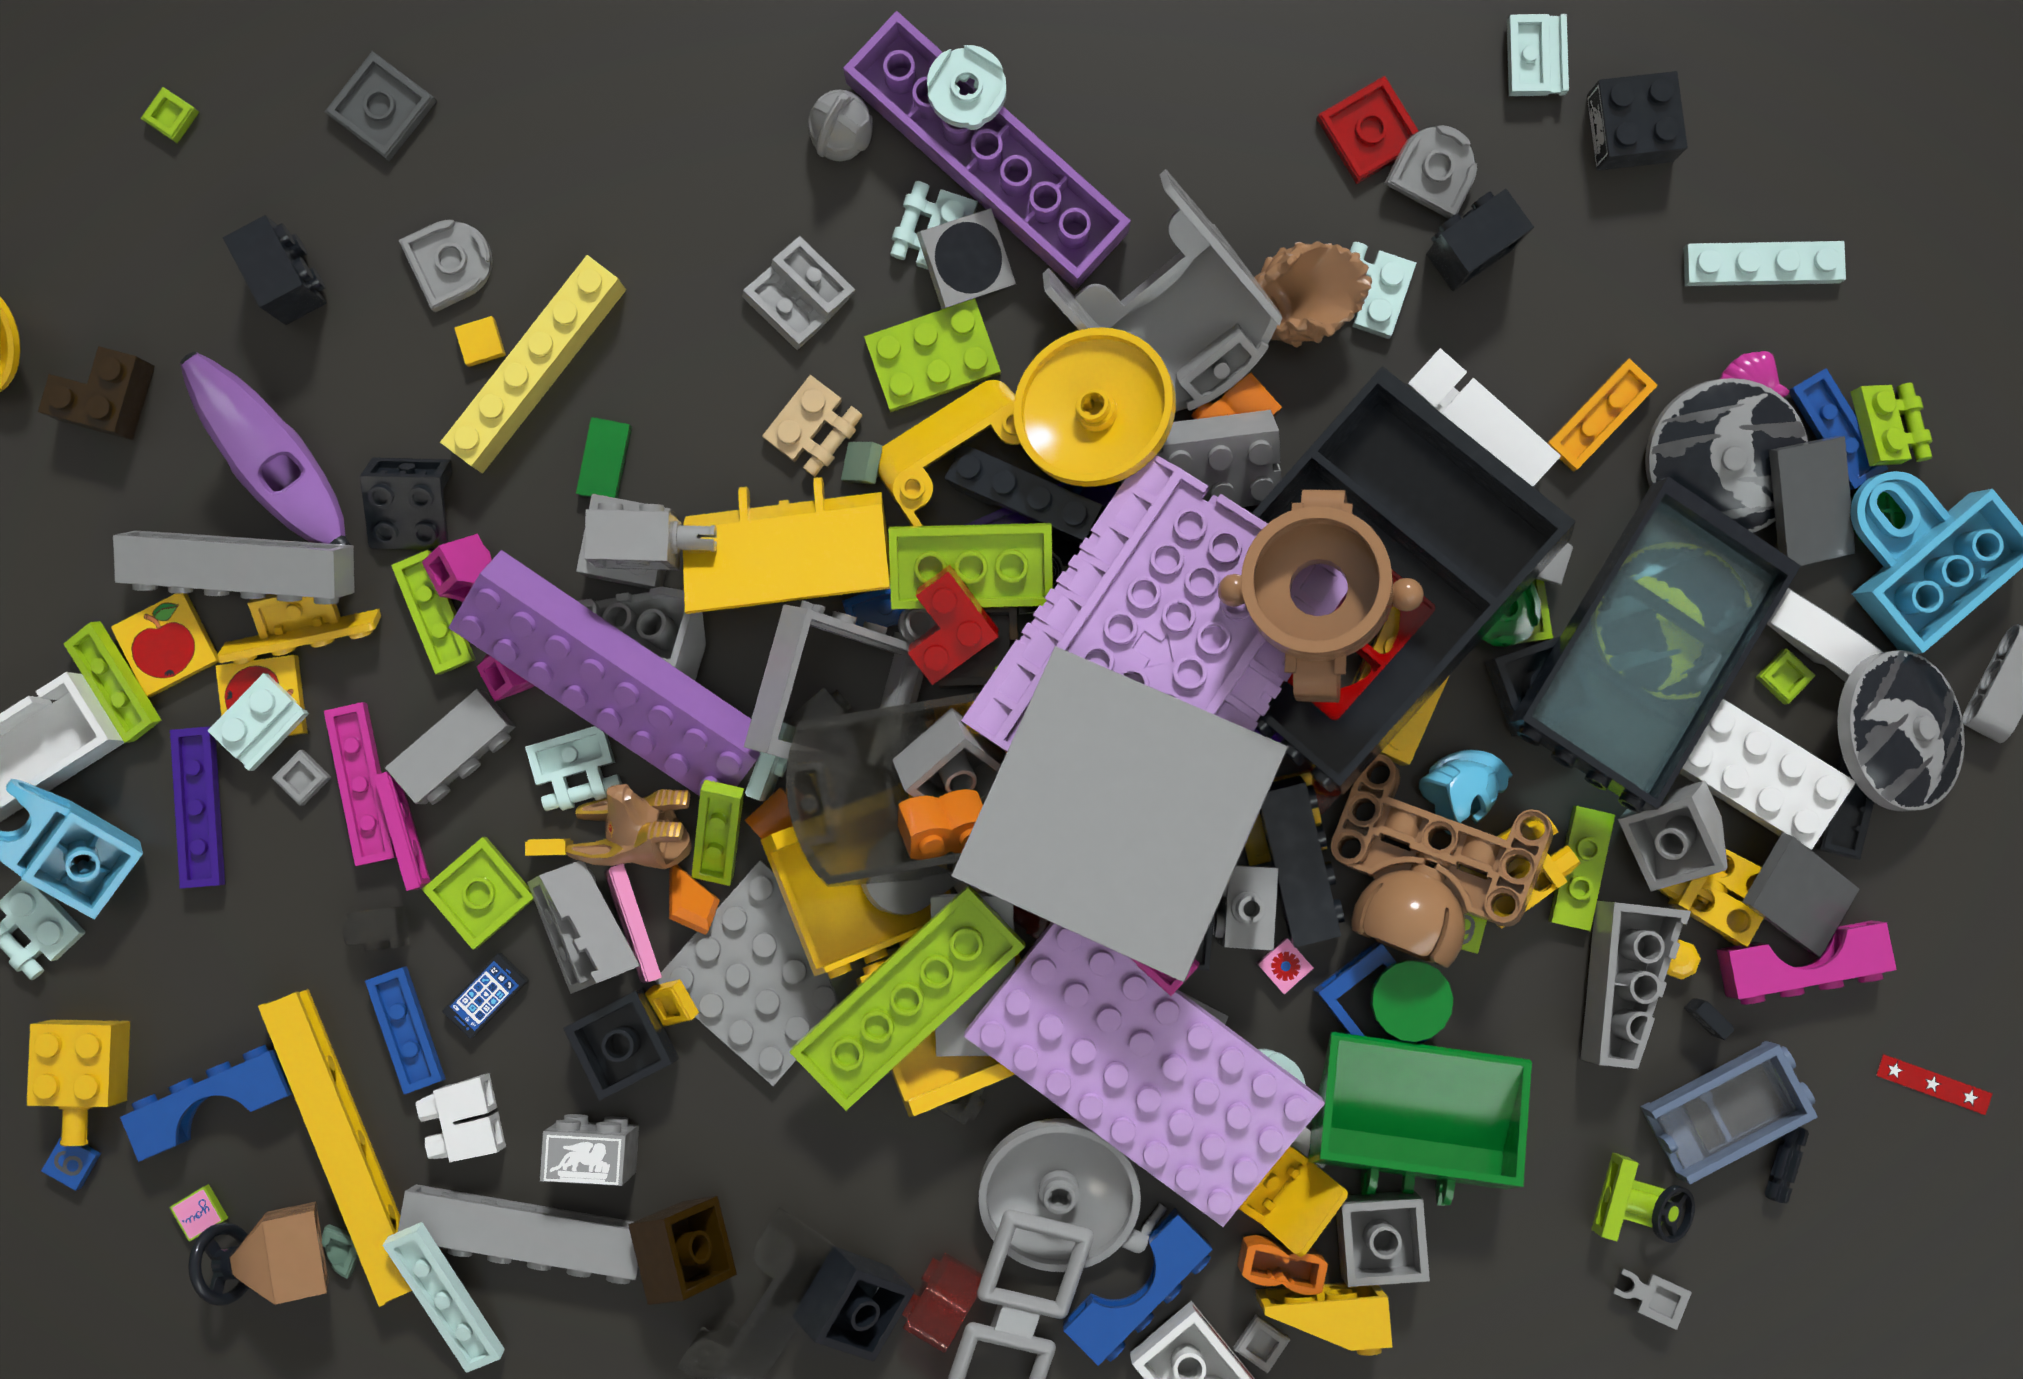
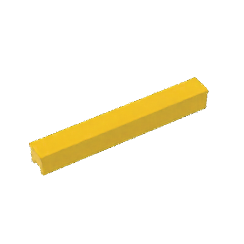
[258,989,412,1307]

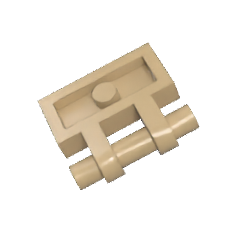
[762,375,863,477]

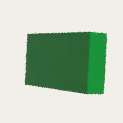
[576,417,632,498]

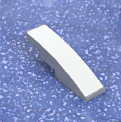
[1767,588,1884,682]

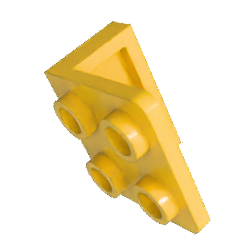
[1238,1145,1348,1257]

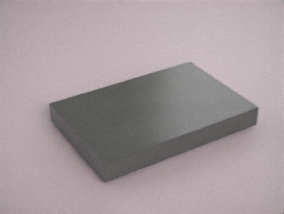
[1769,436,1855,566]
[1742,832,1860,957]

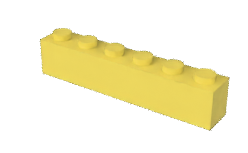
[440,255,626,474]

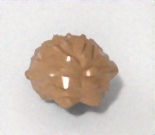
[1254,241,1372,347]

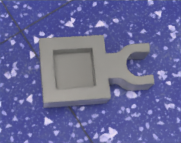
[1612,1268,1692,1330]

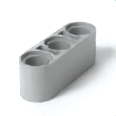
[1962,624,2023,743]

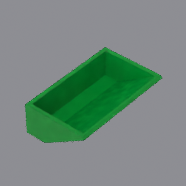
[1308,1032,1532,1206]

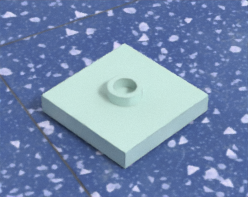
[745,722,797,801]

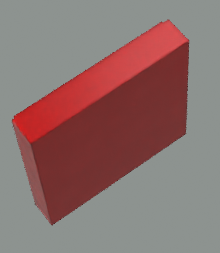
[1316,76,1419,184]

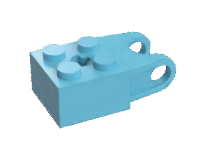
[0,779,143,920]

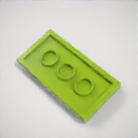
[888,523,1053,609]

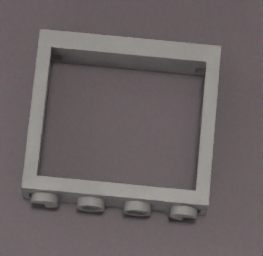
[744,601,924,788]

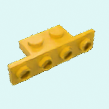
[217,594,382,665]

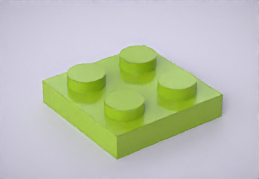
[422,837,534,950]

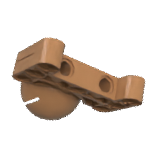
[1331,754,1553,968]

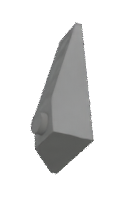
[578,587,706,681]

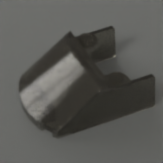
[786,693,979,887]

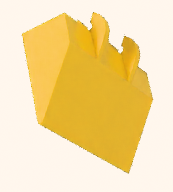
[683,477,890,614]

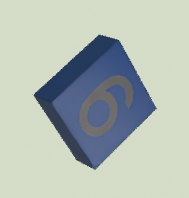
[41,1137,101,1191]

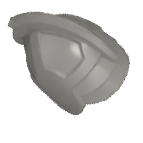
[808,90,873,162]

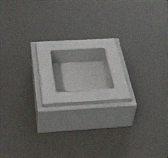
[272,750,332,806]
[1233,1314,1290,1373]

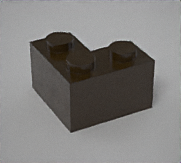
[38,346,155,440]

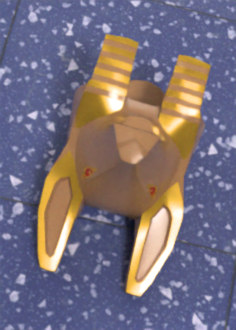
[566,784,692,869]

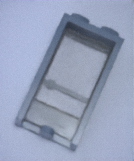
[1640,1041,1818,1184]

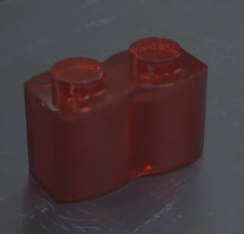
[902,1252,982,1353]

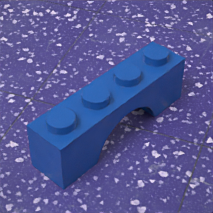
[120,1045,293,1162]
[1063,1208,1213,1366]

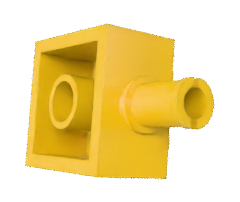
[27,1020,130,1146]

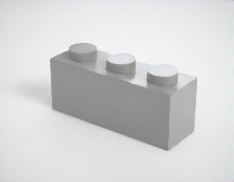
[385,689,516,805]

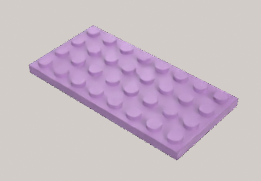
[964,922,1325,1227]

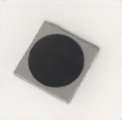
[916,208,1016,309]

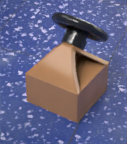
[188,1201,329,1306]

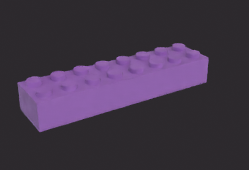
[843,11,1131,290]
[448,550,760,796]

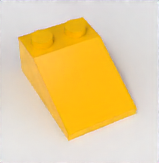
[1255,1282,1393,1356]

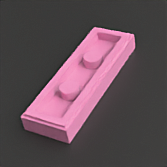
[604,864,662,983]

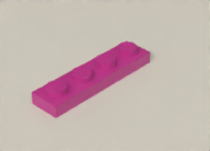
[324,702,397,866]

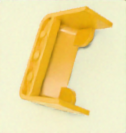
[877,380,1021,526]

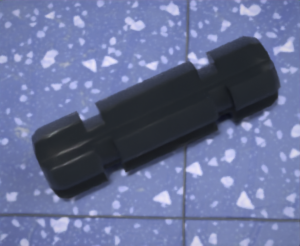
[1765,1127,1809,1204]

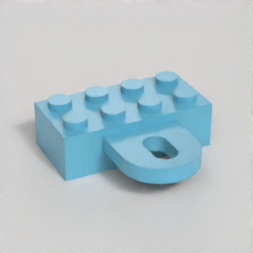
[1850,471,2023,654]

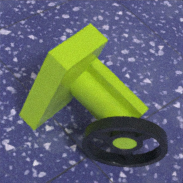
[1591,1152,1695,1243]

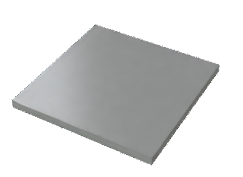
[951,646,1288,982]

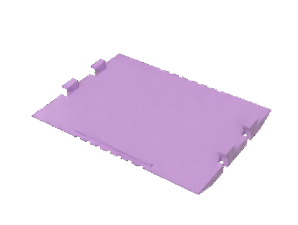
[961,455,1348,752]

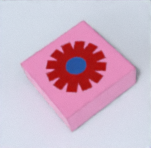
[1256,938,1314,994]

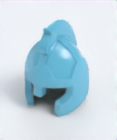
[1419,750,1513,835]

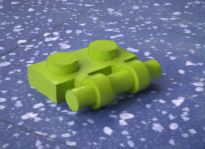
[1850,383,1933,466]

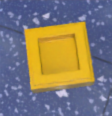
[454,316,506,367]
[525,838,573,856]
[645,979,699,1027]

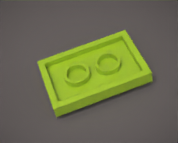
[864,298,1001,413]

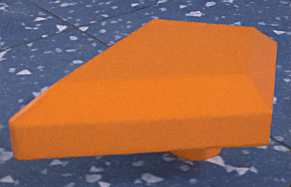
[669,865,720,935]

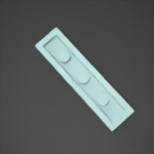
[1683,241,1846,286]
[382,1222,505,1373]

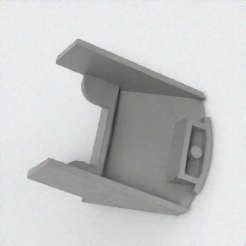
[1043,169,1283,411]

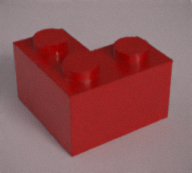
[908,565,998,685]

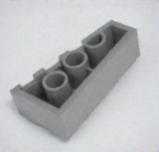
[1581,901,1691,1069]

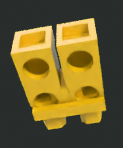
[1459,814,1581,929]
[1658,849,1764,947]

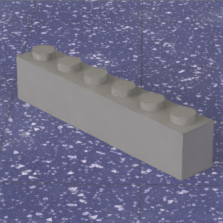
[113,530,355,604]
[398,1184,640,1284]

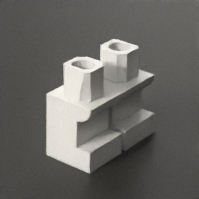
[416,1073,506,1162]

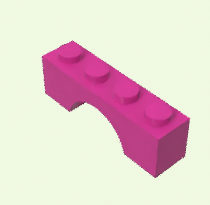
[422,534,534,702]
[1716,920,1897,1005]

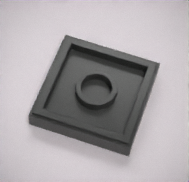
[324,51,437,162]

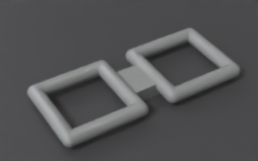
[948,1210,1094,1379]

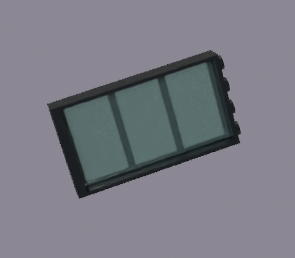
[1508,477,1801,813]

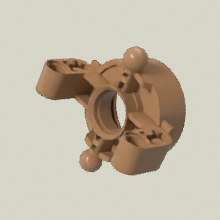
[1218,490,1424,703]

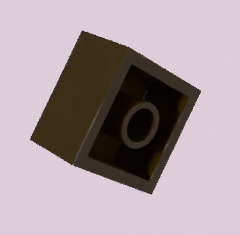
[628,1196,737,1305]

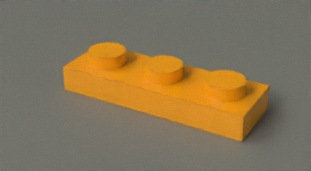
[1547,358,1658,472]

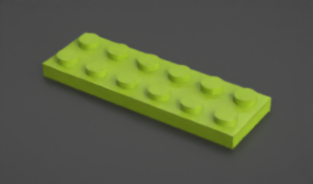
[789,884,1026,1111]

